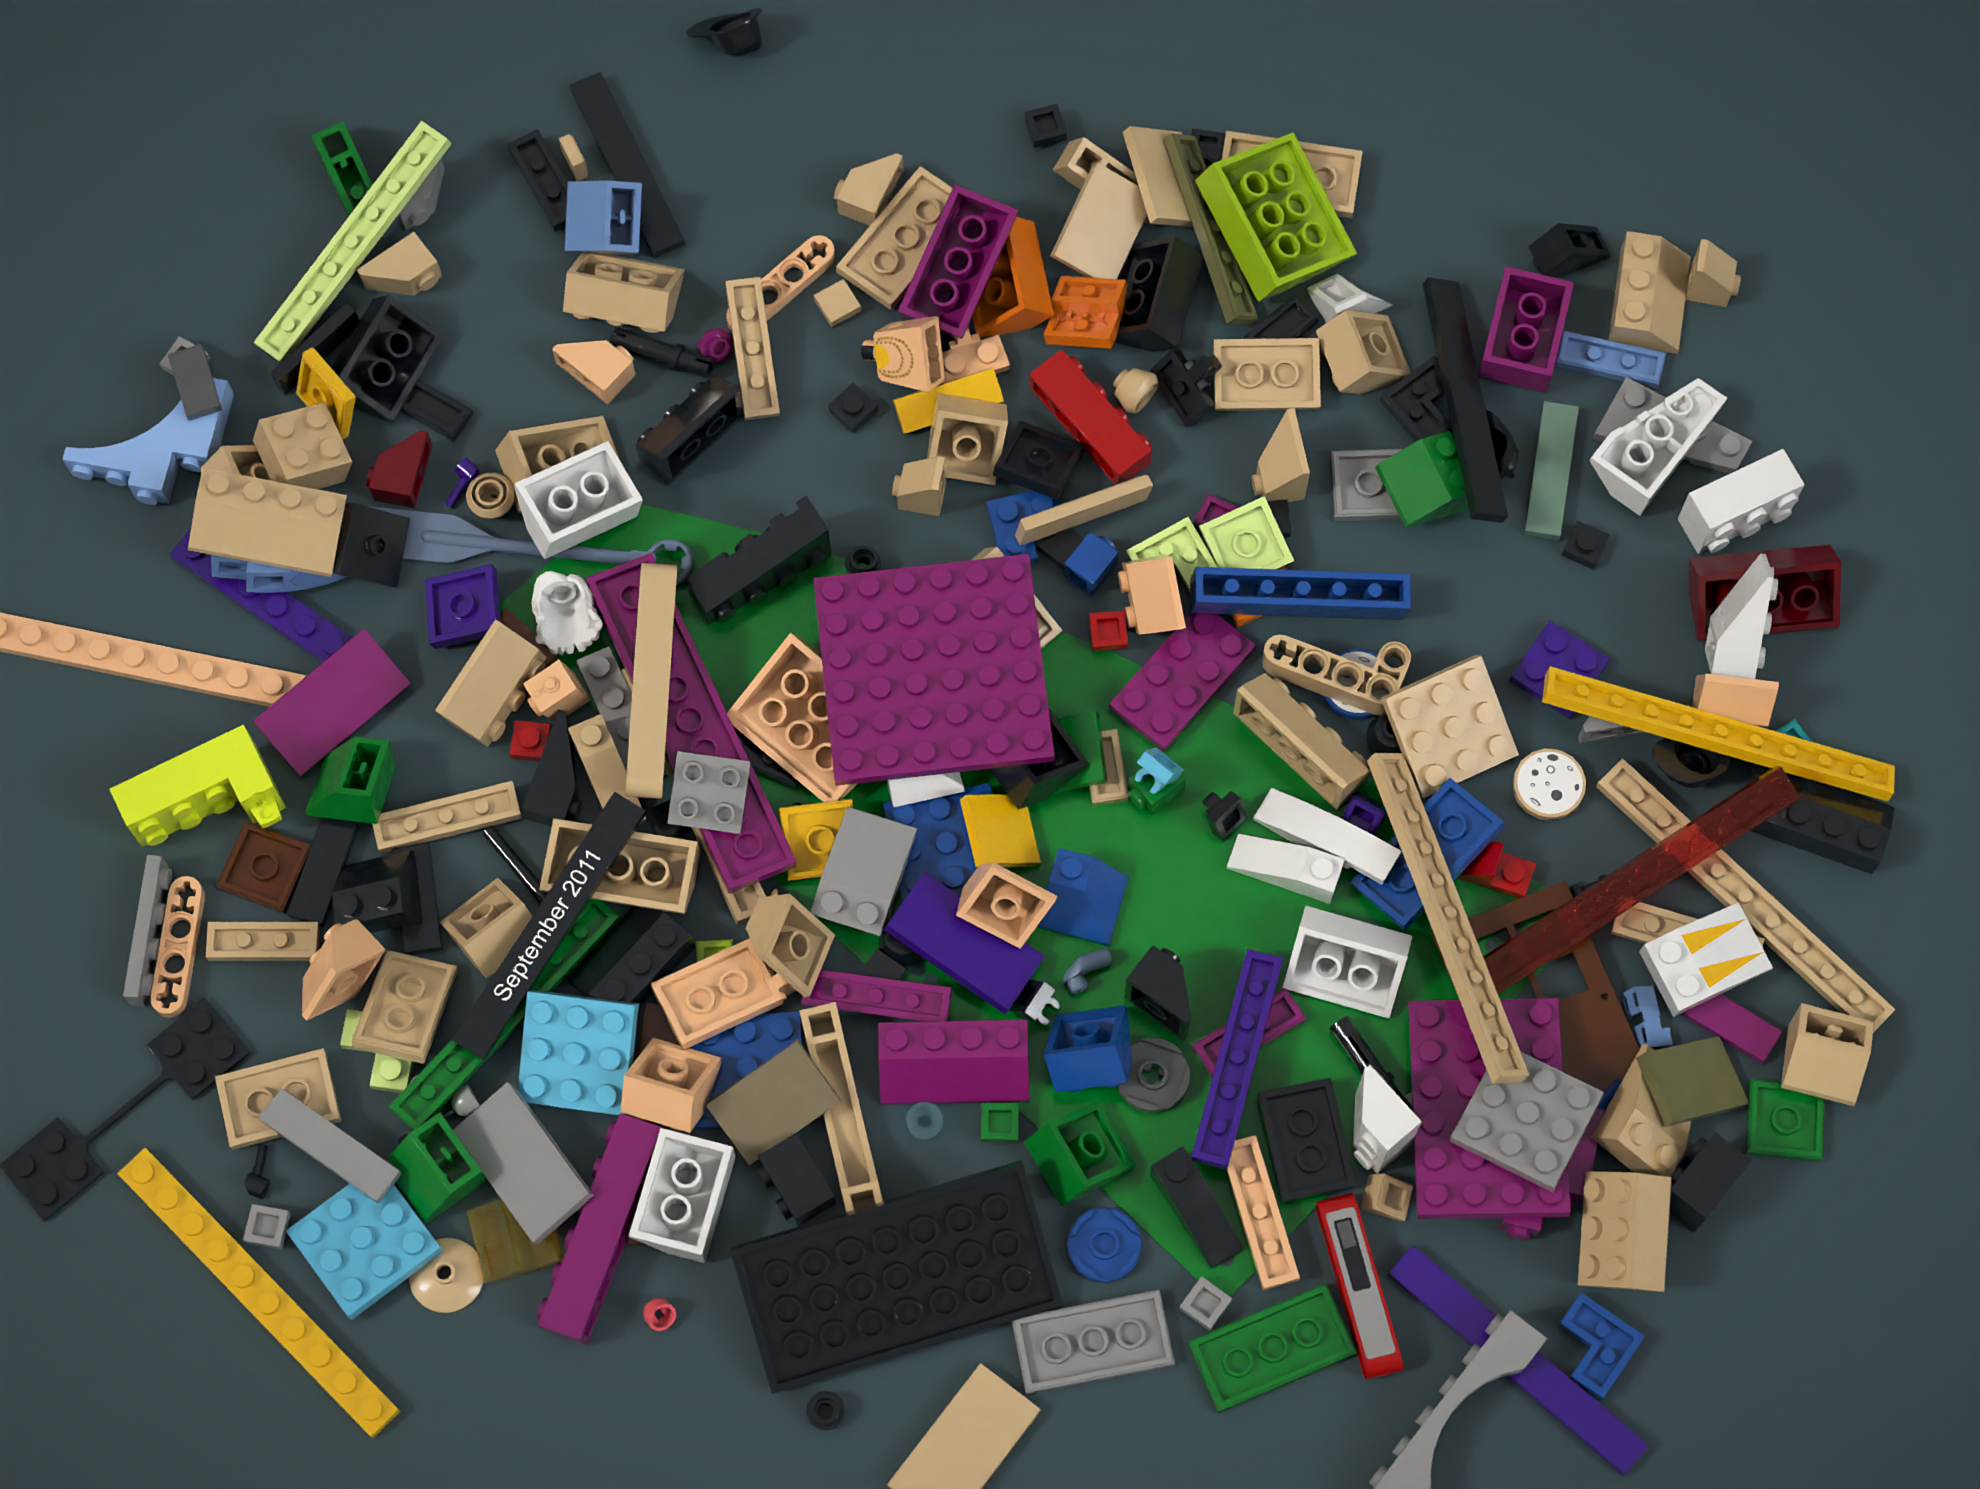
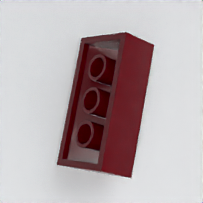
[1689,545,1841,641]

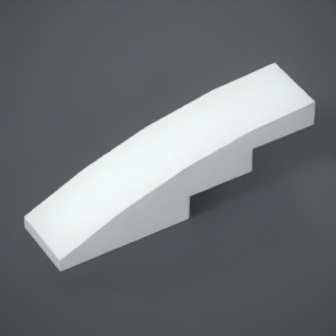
[1253,788,1402,885]

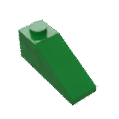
[310,121,373,216]

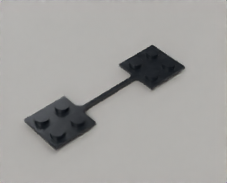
[0,998,251,1222]

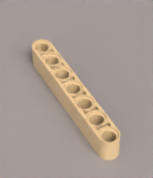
[625,563,677,799]

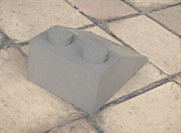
[810,806,918,936]

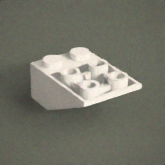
[1705,554,1778,679]

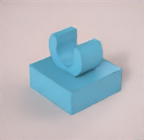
[1135,747,1184,794]

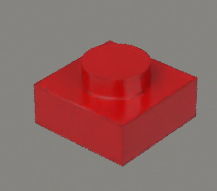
[1089,610,1128,652]
[510,721,552,762]

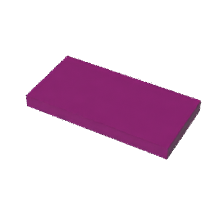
[252,629,411,777]

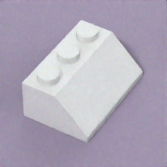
[514,441,643,560]
[1283,906,1412,1018]
[1353,1065,1422,1174]
[629,1128,736,1263]

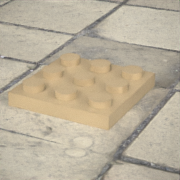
[1381,654,1519,799]

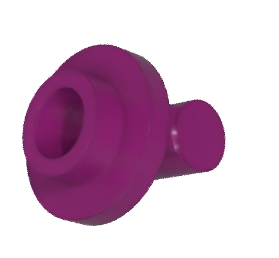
[695,328,734,363]

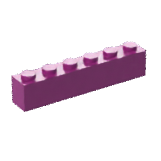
[537,1113,662,1346]

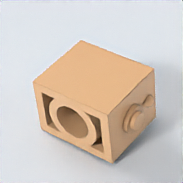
[523,660,591,722]

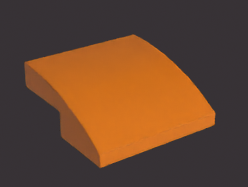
[1043,276,1127,349]

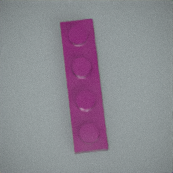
[801,970,953,1022]

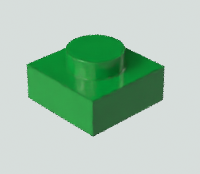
[981,1103,1019,1143]

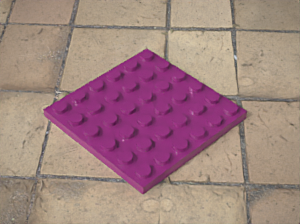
[813,554,1054,786]

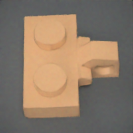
[941,327,1010,384]

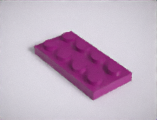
[1108,613,1256,752]

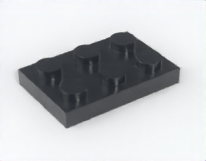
[1257,1077,1356,1203]

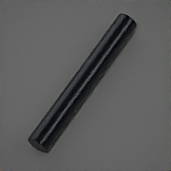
[482,826,548,904]

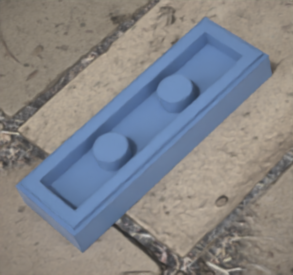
[1555,330,1666,389]

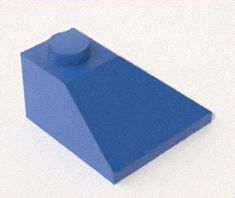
[1039,848,1128,946]

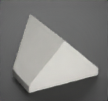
[1307,274,1392,323]

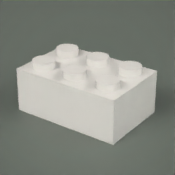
[1678,449,1805,555]

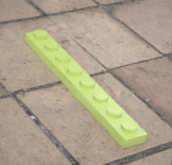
[254,121,452,363]

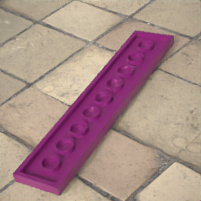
[585,553,797,894]

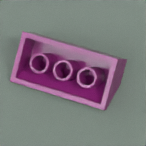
[898,184,1019,339]
[878,1020,1029,1105]

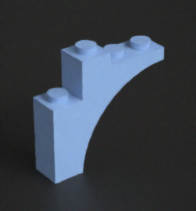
[62,378,234,505]

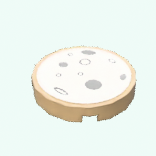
[1513,748,1586,821]

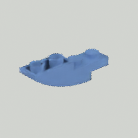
[211,555,347,593]

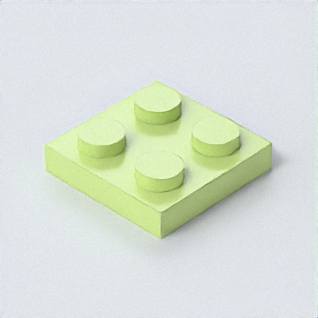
[1199,496,1294,569]

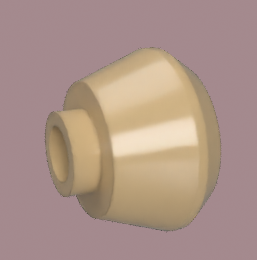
[1113,368,1158,414]
[466,473,515,519]

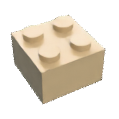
[253,402,352,489]

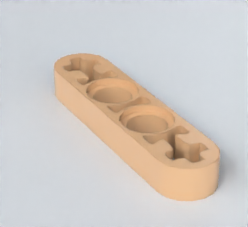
[726,235,835,333]
[151,876,205,1018]

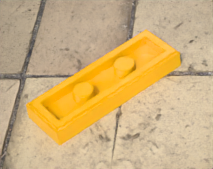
[893,367,1004,434]

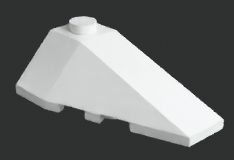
[1590,378,1727,516]

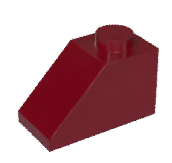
[366,430,433,509]

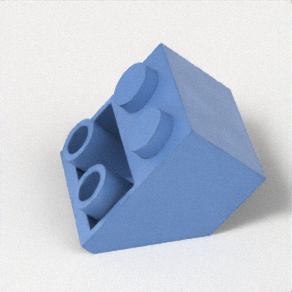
[564,180,642,257]

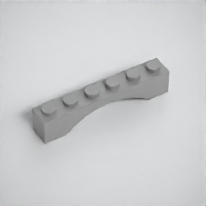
[1369,1310,1547,1489]

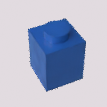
[1064,532,1119,596]

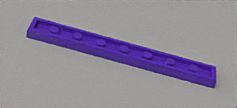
[1388,1245,1649,1476]

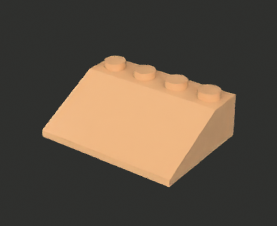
[727,633,858,802]

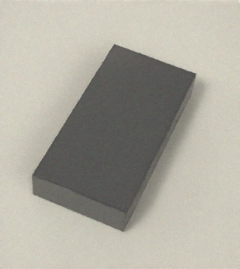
[168,344,223,421]

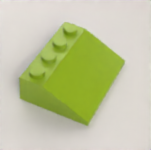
[1195,132,1357,302]

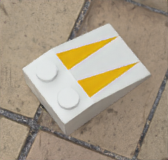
[1639,902,1773,1017]

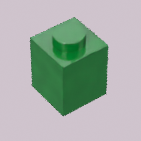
[1127,752,1186,815]

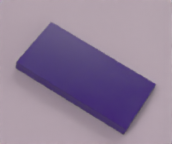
[884,872,1045,1015]

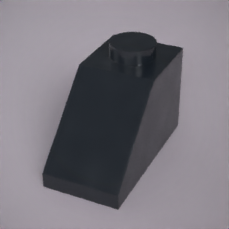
[1528,223,1611,277]

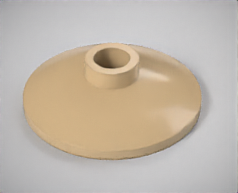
[409,1238,484,1313]

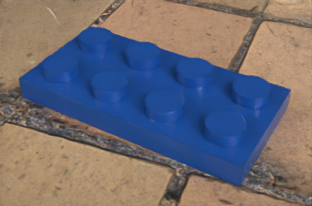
[1350,778,1505,931]

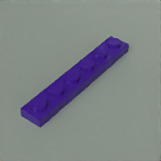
[169,528,352,662]
[1191,949,1283,1170]

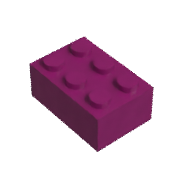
[1478,266,1574,393]

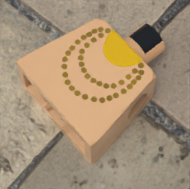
[861,317,945,392]

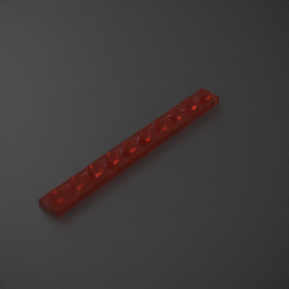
[1483,766,1800,994]

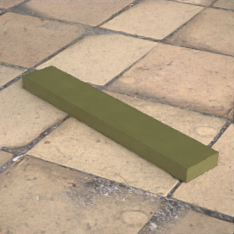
[1164,133,1258,325]

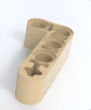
[1262,635,1411,716]

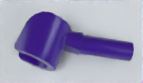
[445,458,480,508]

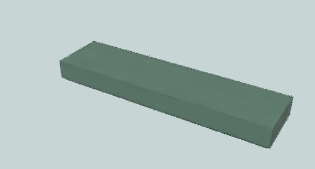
[1524,401,1579,540]

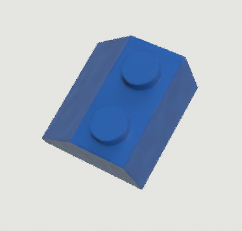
[1044,1005,1132,1092]

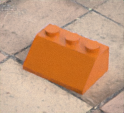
[972,217,1054,338]

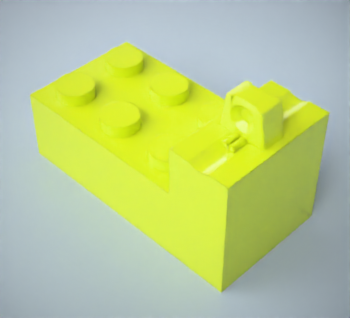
[109,724,286,847]

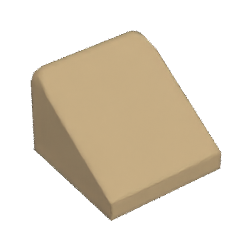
[1361,1173,1413,1221]

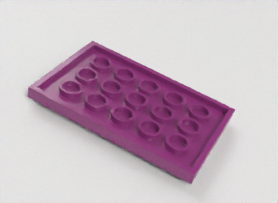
[1408,998,1571,1219]

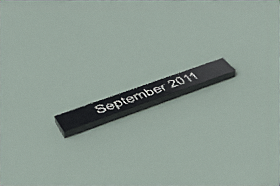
[451,792,647,1061]

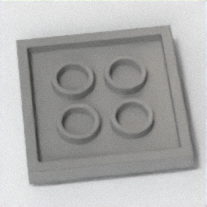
[1450,1051,1604,1193]

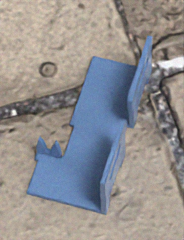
[1620,986,1673,1049]

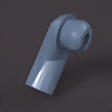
[1063,948,1112,994]

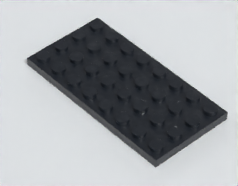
[729,1160,1063,1394]

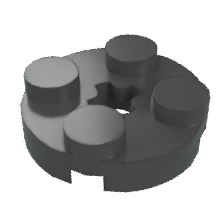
[1117,1038,1190,1114]

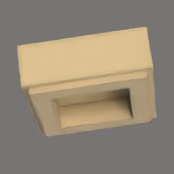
[559,134,588,181]
[814,279,861,327]

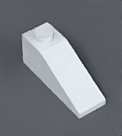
[1226,834,1345,904]

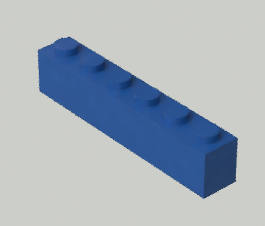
[1190,567,1411,619]

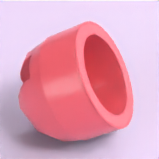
[643,1298,676,1331]

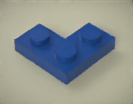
[986,491,1060,564]
[1559,1292,1645,1400]

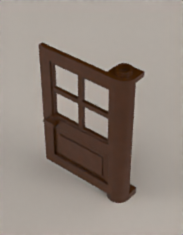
[1430,881,1640,1091]

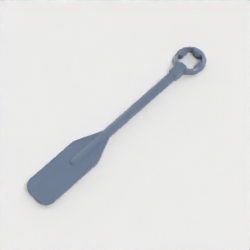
[368,506,694,586]

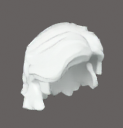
[532,571,603,655]

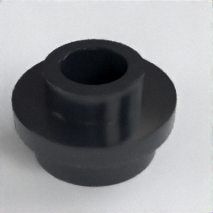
[845,546,881,574]
[806,1391,845,1430]

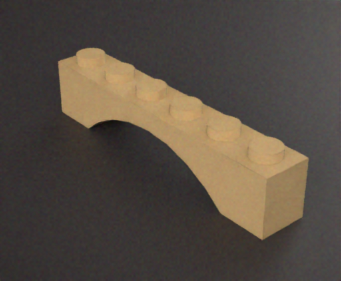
[799,1002,883,1212]

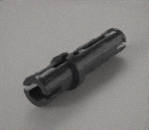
[609,326,715,379]
[1329,1016,1411,1109]

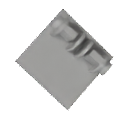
[667,751,750,834]

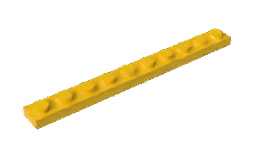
[1542,666,1895,802]
[117,1148,401,1438]

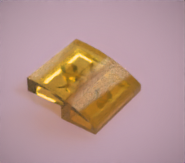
[467,1199,563,1284]

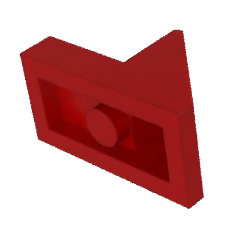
[1457,842,1536,899]

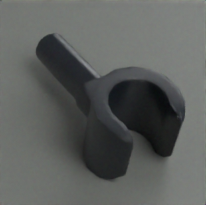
[245,1144,271,1199]

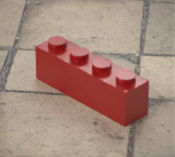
[1029,349,1152,485]

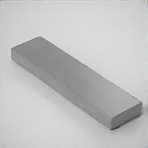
[258,1088,401,1204]

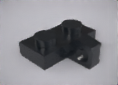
[1150,349,1222,427]

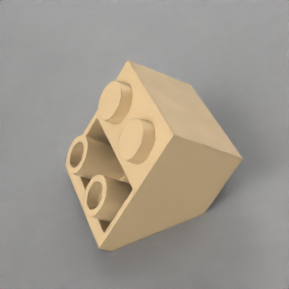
[1781,1003,1874,1106]

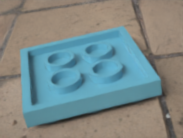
[518,990,639,1115]
[286,1184,443,1320]

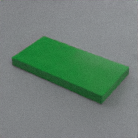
[1187,1283,1357,1413]

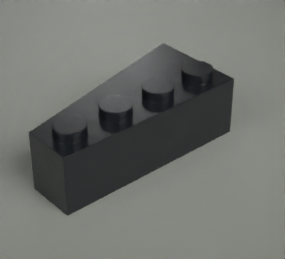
[685,495,832,625]

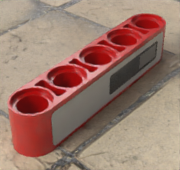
[1315,1193,1403,1380]

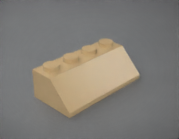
[188,468,347,577]
[1233,673,1370,810]
[539,818,701,914]

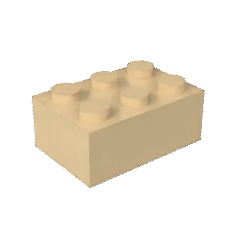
[1578,1171,1671,1292]

